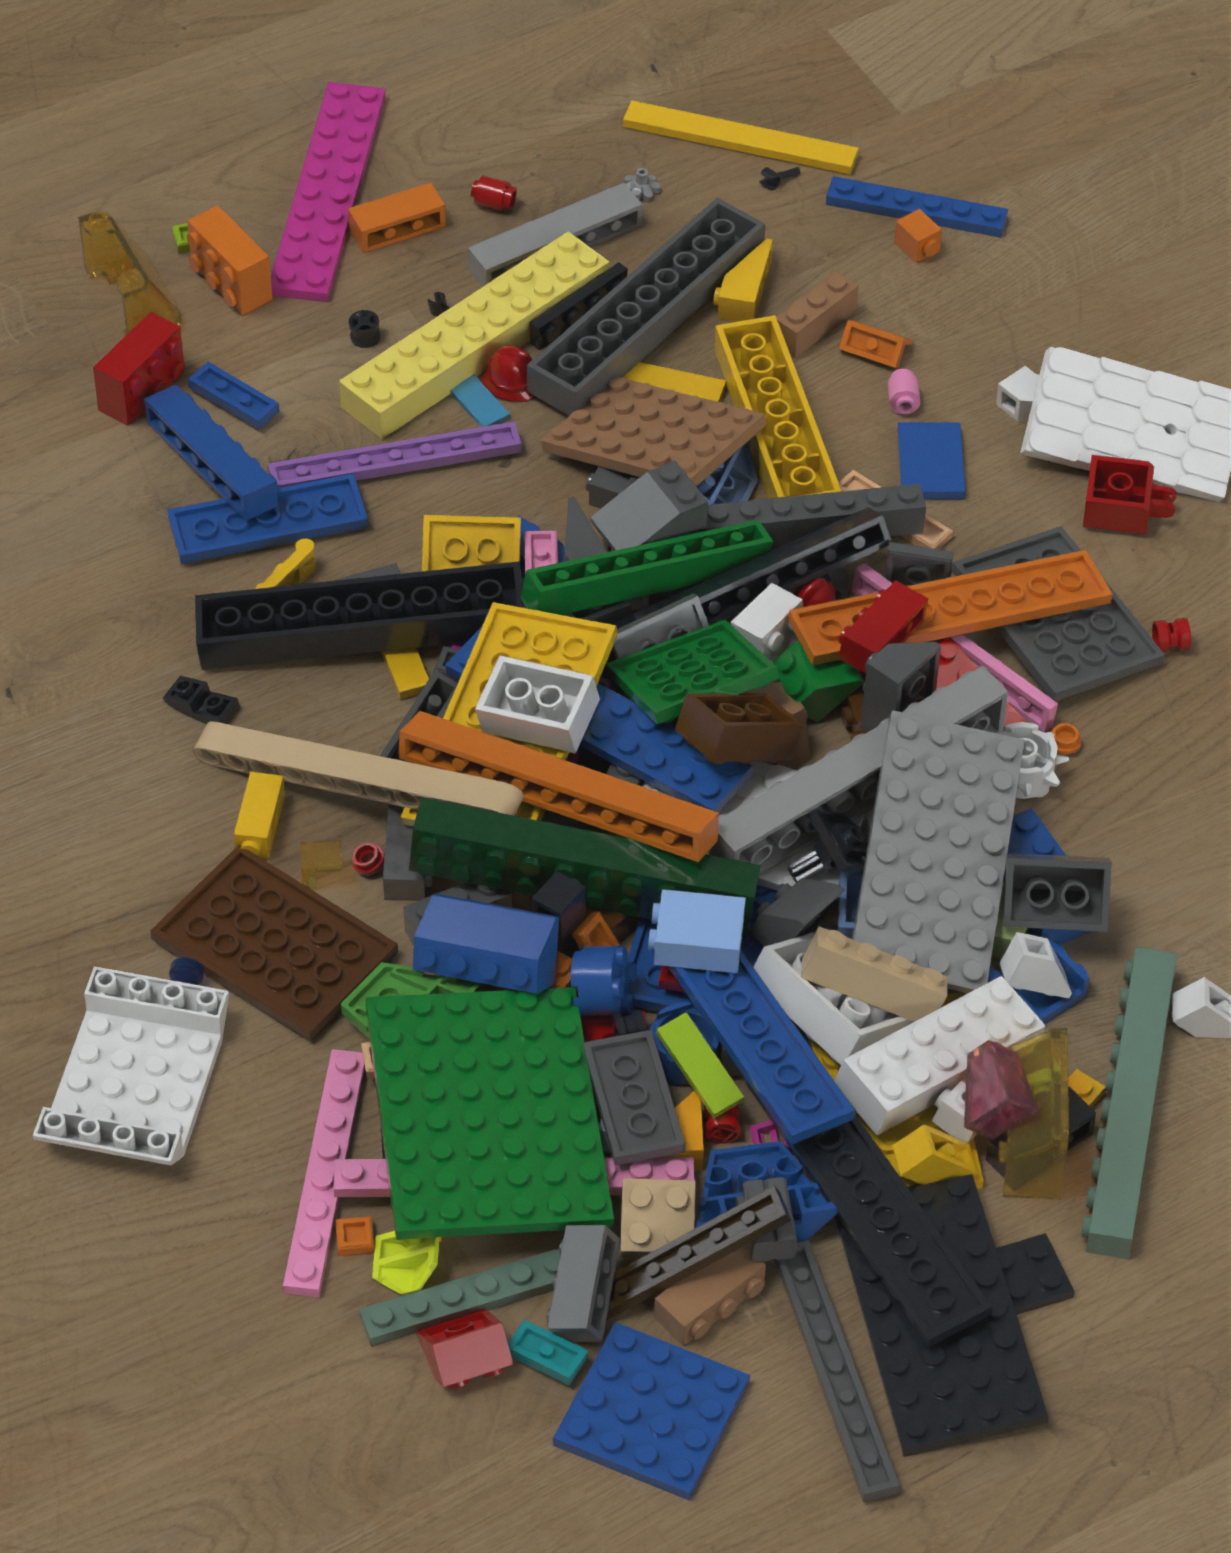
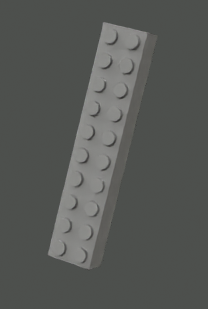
[709,665,1008,875]

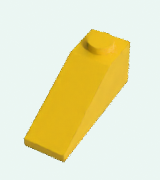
[713,238,773,322]

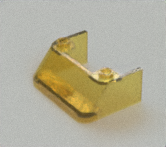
[998,1027,1069,1200]

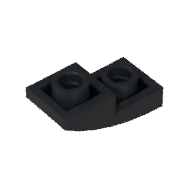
[163,675,241,724]

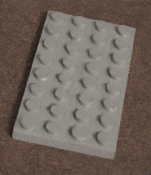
[852,710,1025,993]

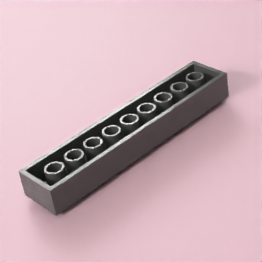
[527,198,765,416]

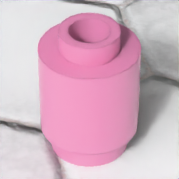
[888,369,920,414]

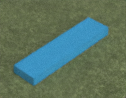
[451,374,511,427]

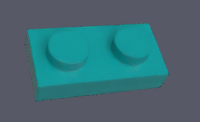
[508,1319,588,1386]

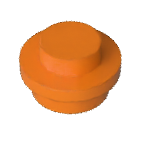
[1051,723,1082,755]

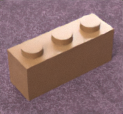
[776,271,858,359]
[654,1247,766,1346]

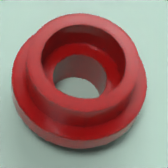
[352,842,385,876]

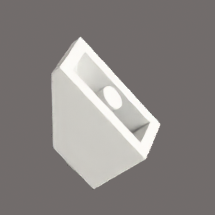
[1171,977,1231,1038]

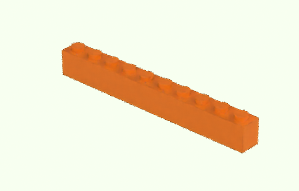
[399,711,719,862]

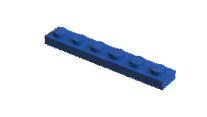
[826,176,1008,238]

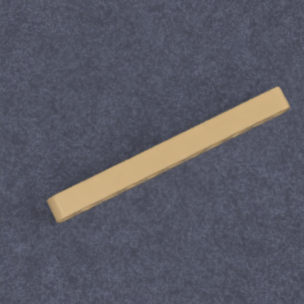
[192,721,524,816]

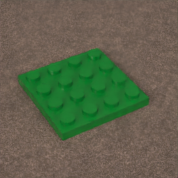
[606,620,779,724]

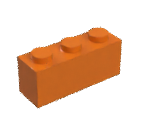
[348,182,446,253]

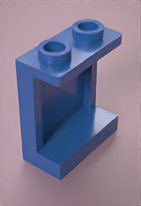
[988,933,1090,1024]

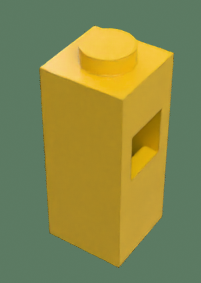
[234,771,285,859]

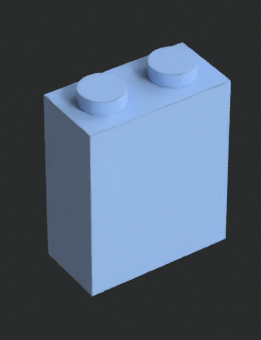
[648,889,746,973]

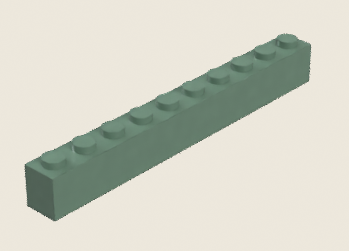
[1081,947,1177,1259]

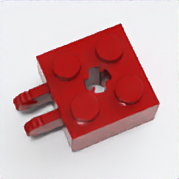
[1083,455,1177,534]

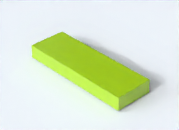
[656,1012,744,1119]

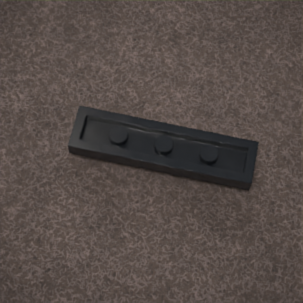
[530,262,628,350]

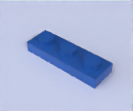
[188,361,280,429]

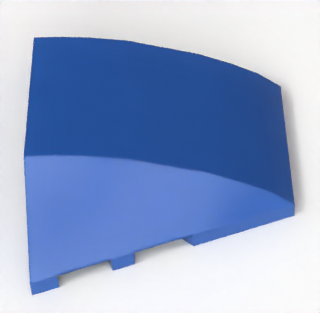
[694,1141,838,1250]

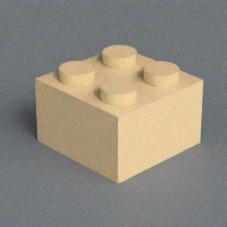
[621,1178,696,1256]

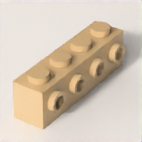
[801,927,948,1022]

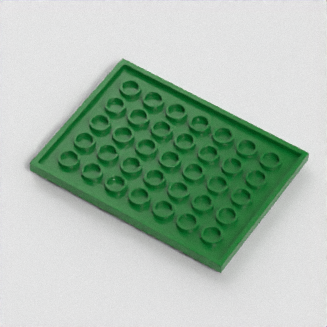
[365,987,614,1240]

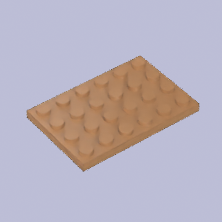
[540,377,767,486]

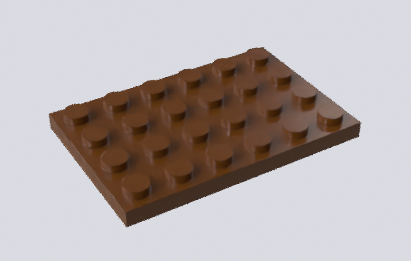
[150,845,398,1041]

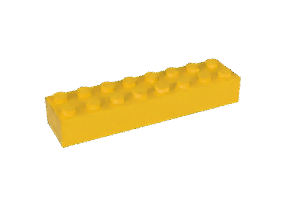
[715,315,842,499]

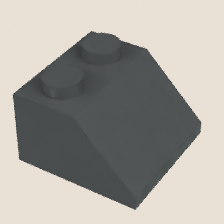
[748,878,845,947]

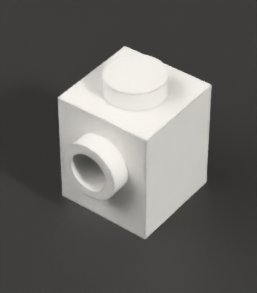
[932,1081,995,1144]

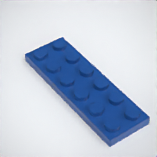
[167,473,368,564]

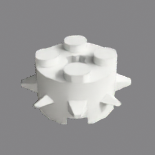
[1000,722,1069,799]

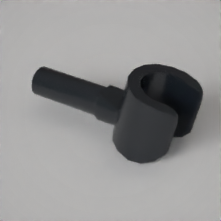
[759,167,800,190]
[427,292,451,316]

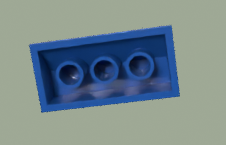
[413,893,559,994]

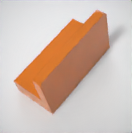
[838,319,913,368]

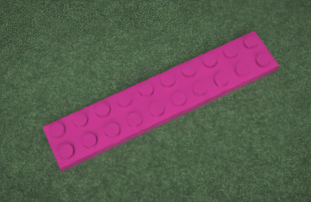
[271,82,386,302]

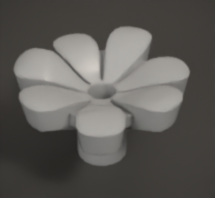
[623,168,661,202]

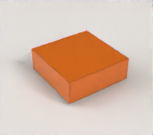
[335,1216,374,1256]

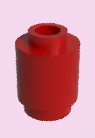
[471,175,517,212]

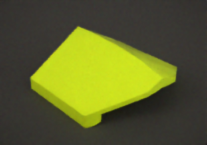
[372,1231,440,1295]

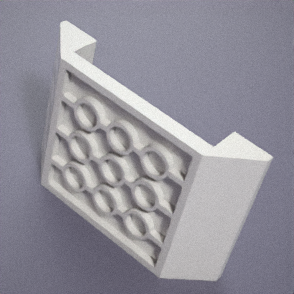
[33,966,229,1166]

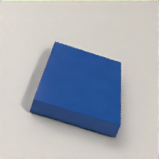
[897,422,965,499]

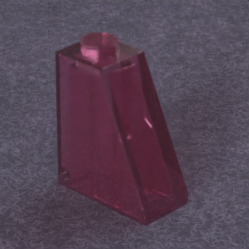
[964,1040,1037,1140]

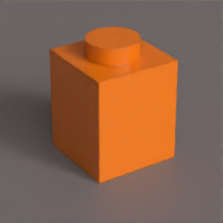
[894,209,942,263]

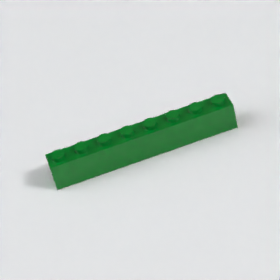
[521,519,773,615]

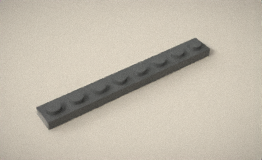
[774,1240,900,1502]

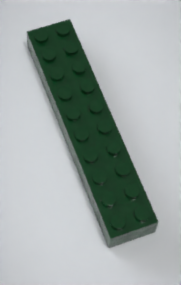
[409,797,761,938]

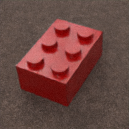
[93,312,185,426]

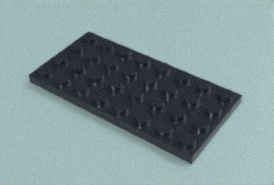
[834,1174,1048,1457]

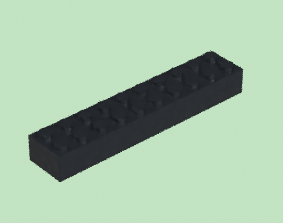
[195,561,525,670]

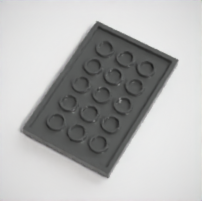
[952,526,1165,701]

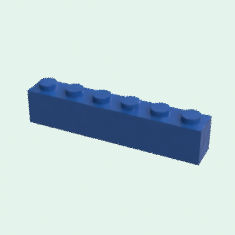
[144,385,279,521]

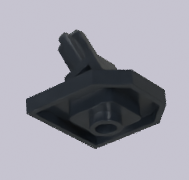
[788,810,868,883]

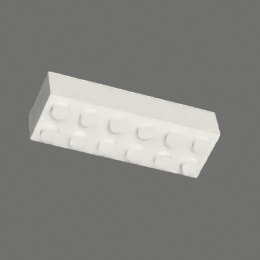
[834,976,1046,1135]

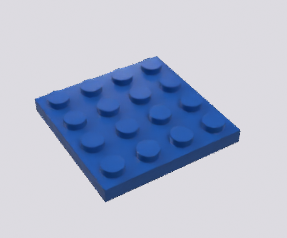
[553,1322,750,1501]

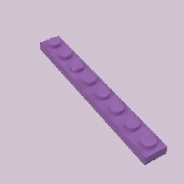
[268,421,522,488]

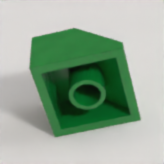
[772,641,865,722]

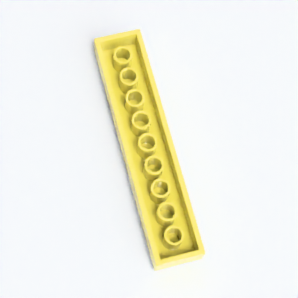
[339,231,610,439]

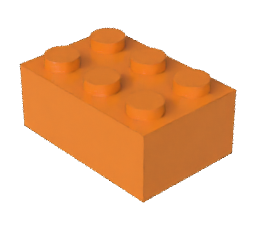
[186,205,273,316]

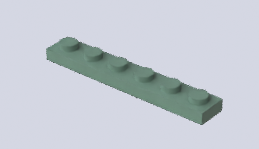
[359,1248,560,1346]

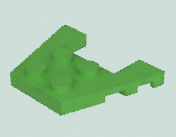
[341,962,486,1039]

